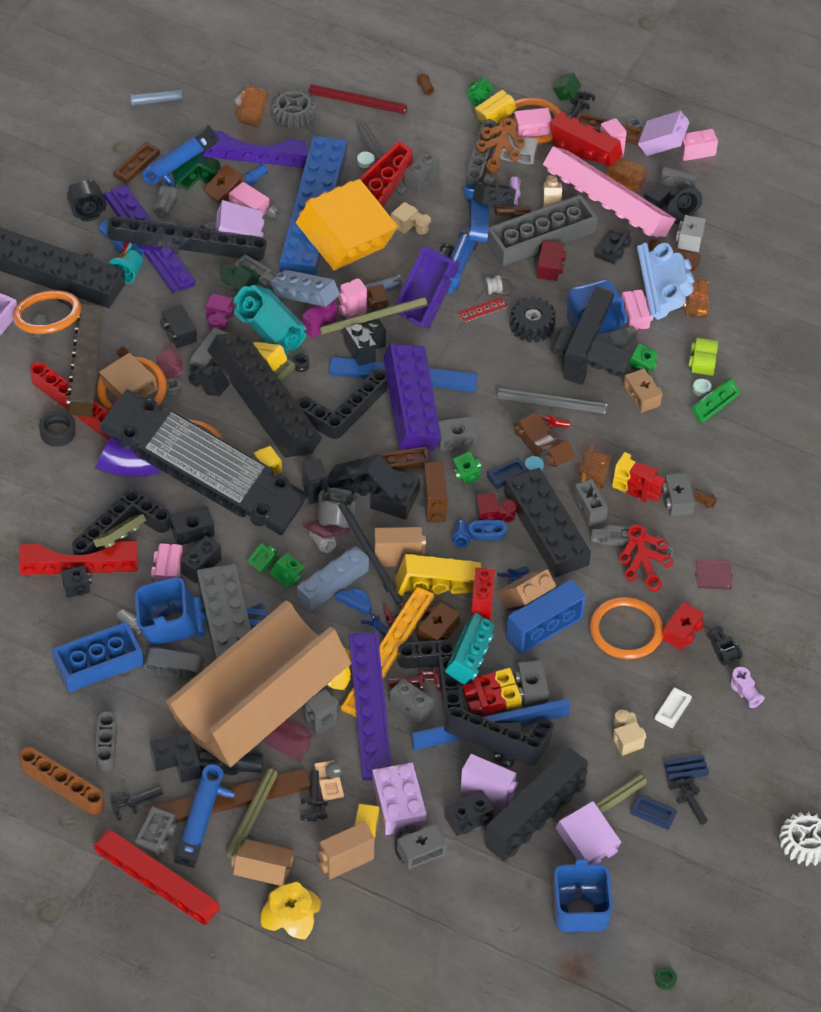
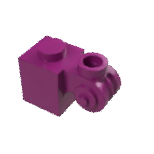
[206,293,235,331]

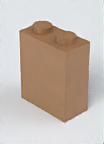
[99,353,158,399]
[374,527,426,567]
[497,569,556,609]
[318,822,375,880]
[231,839,295,886]

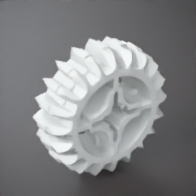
[779,812,821,866]

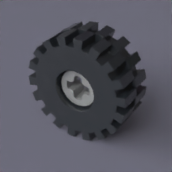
[510,297,556,343]

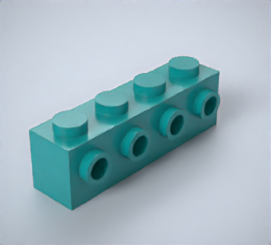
[445,612,495,685]

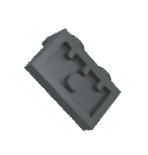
[661,167,698,197]
[135,807,178,859]

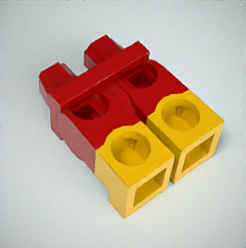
[612,452,665,503]
[462,668,522,717]

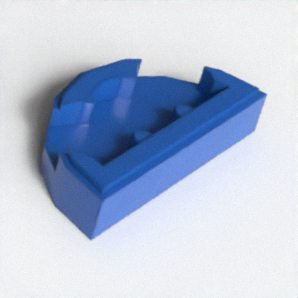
[335,588,371,616]

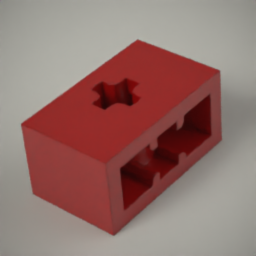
[662,602,704,651]

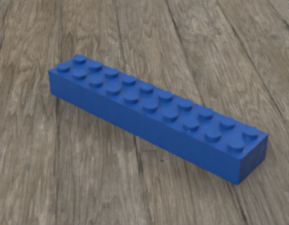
[280,136,347,276]

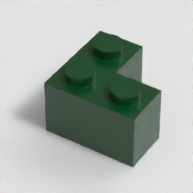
[172,152,221,191]

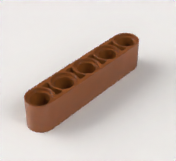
[19,747,104,815]

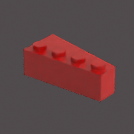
[550,111,623,166]
[359,140,413,208]

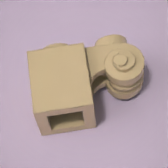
[543,175,562,208]
[391,202,431,235]
[613,710,646,756]

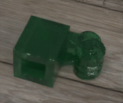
[220,265,261,293]

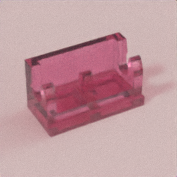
[265,721,313,762]

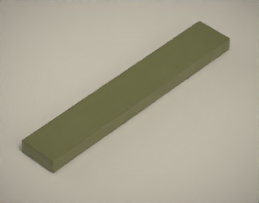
[320,297,429,336]

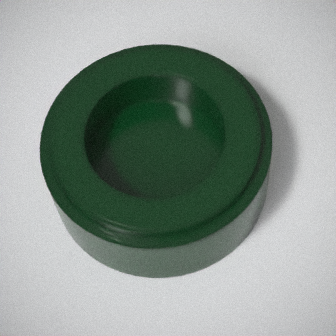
[655,967,677,990]

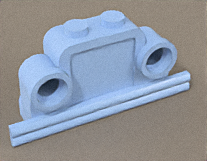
[637,243,695,320]

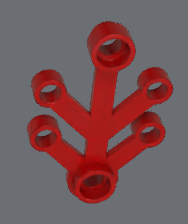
[619,525,674,592]

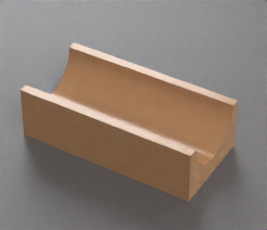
[166,600,351,767]

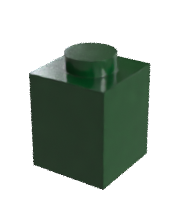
[553,73,581,101]

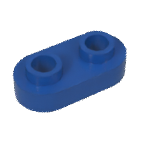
[468,520,507,541]

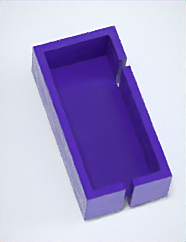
[394,246,461,328]

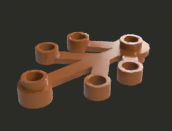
[476,118,525,174]

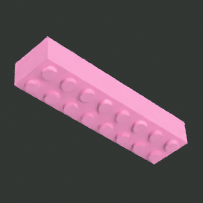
[543,146,676,238]

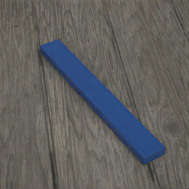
[329,357,478,392]
[412,699,570,750]

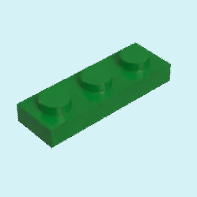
[690,378,740,423]

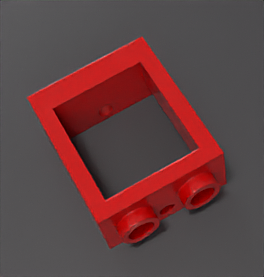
[471,567,495,622]

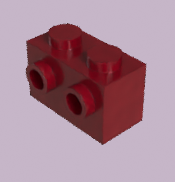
[537,240,567,281]

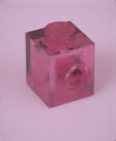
[156,347,183,379]

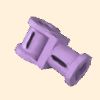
[731,667,765,708]

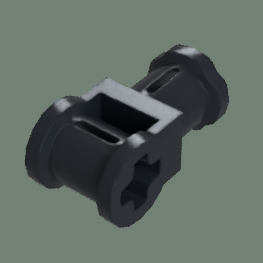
[707,626,743,666]

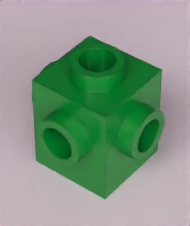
[466,77,495,107]
[627,343,658,373]
[453,451,482,484]
[269,553,305,588]

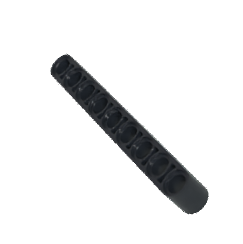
[107,217,267,261]

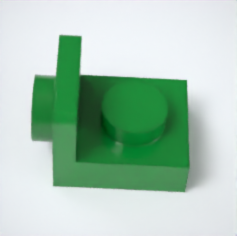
[247,543,280,574]

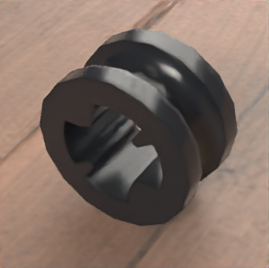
[293,354,309,372]

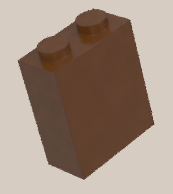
[423,462,447,523]

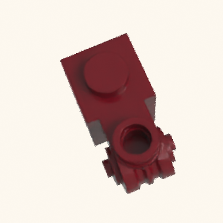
[476,493,517,522]

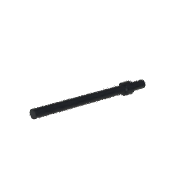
[338,502,403,605]

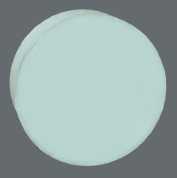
[357,152,374,168]
[693,379,712,397]

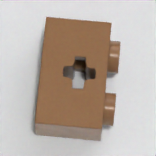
[623,369,663,413]

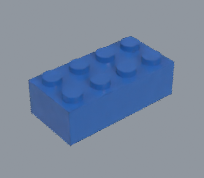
[506,579,586,655]
[52,622,143,693]

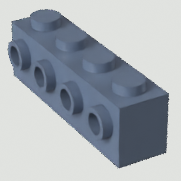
[271,270,340,307]
[297,546,369,613]

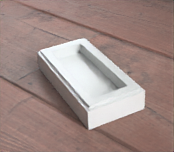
[655,687,692,729]

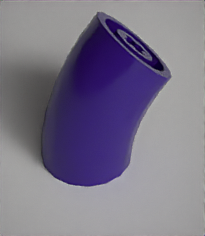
[95,437,161,477]

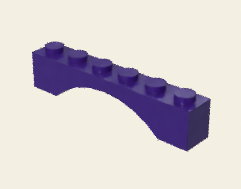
[202,130,308,168]

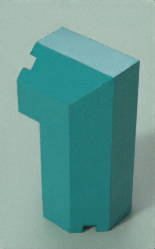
[234,285,306,355]

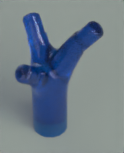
[497,566,529,585]
[361,612,389,637]

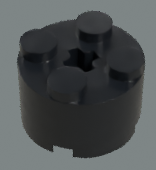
[67,179,107,222]

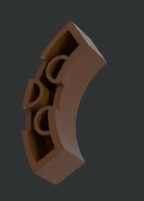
[513,412,576,467]

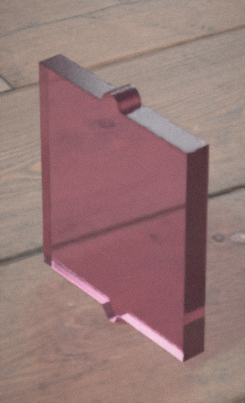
[303,520,349,539]
[695,560,733,589]

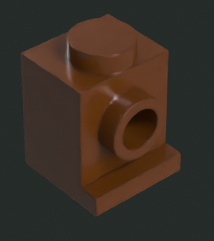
[366,284,388,312]

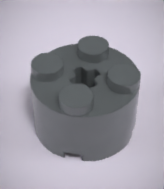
[317,488,357,528]

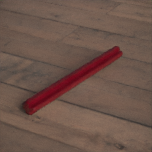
[309,84,407,114]

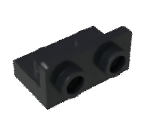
[595,229,632,264]

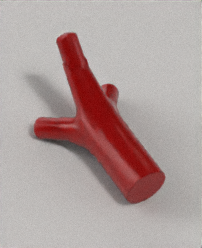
[541,414,570,429]

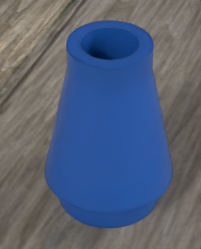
[452,520,471,548]

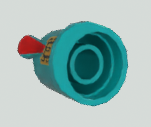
[108,241,143,284]

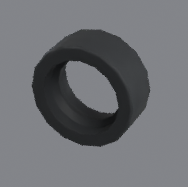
[39,410,76,447]

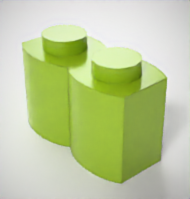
[689,338,718,376]

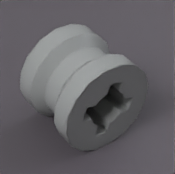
[484,275,503,295]

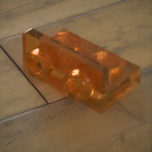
[579,444,612,489]

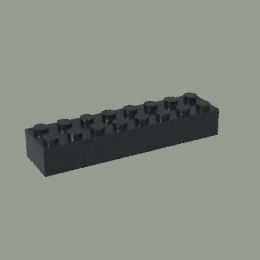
[0,227,126,309]
[207,332,322,458]

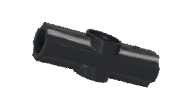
[200,751,263,775]

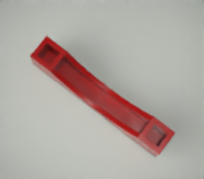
[19,541,138,576]

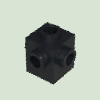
[61,566,92,598]

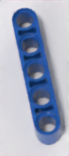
[469,199,489,243]

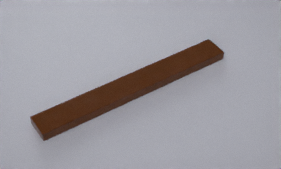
[145,768,311,823]

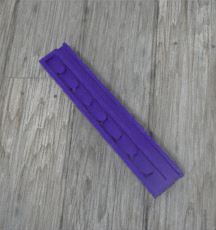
[104,185,196,294]
[349,632,392,781]

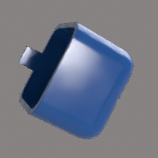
[567,279,627,335]
[135,577,196,646]
[552,859,613,932]

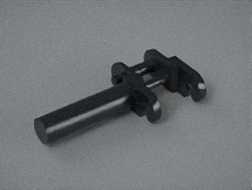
[569,91,596,119]
[301,770,328,821]
[668,778,708,825]
[110,787,163,821]

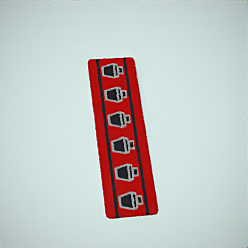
[458,297,509,322]

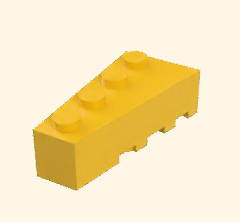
[395,554,481,596]

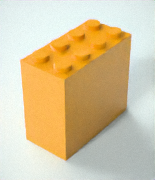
[296,179,398,271]

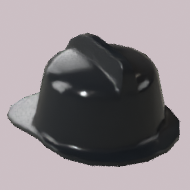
[667,187,702,224]

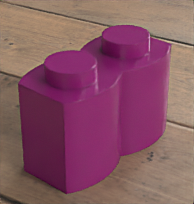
[303,301,337,337]

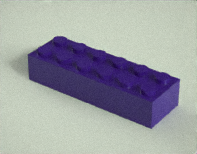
[383,343,442,451]

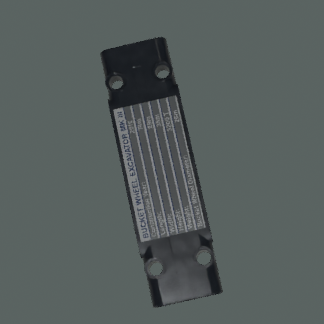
[99,389,308,536]

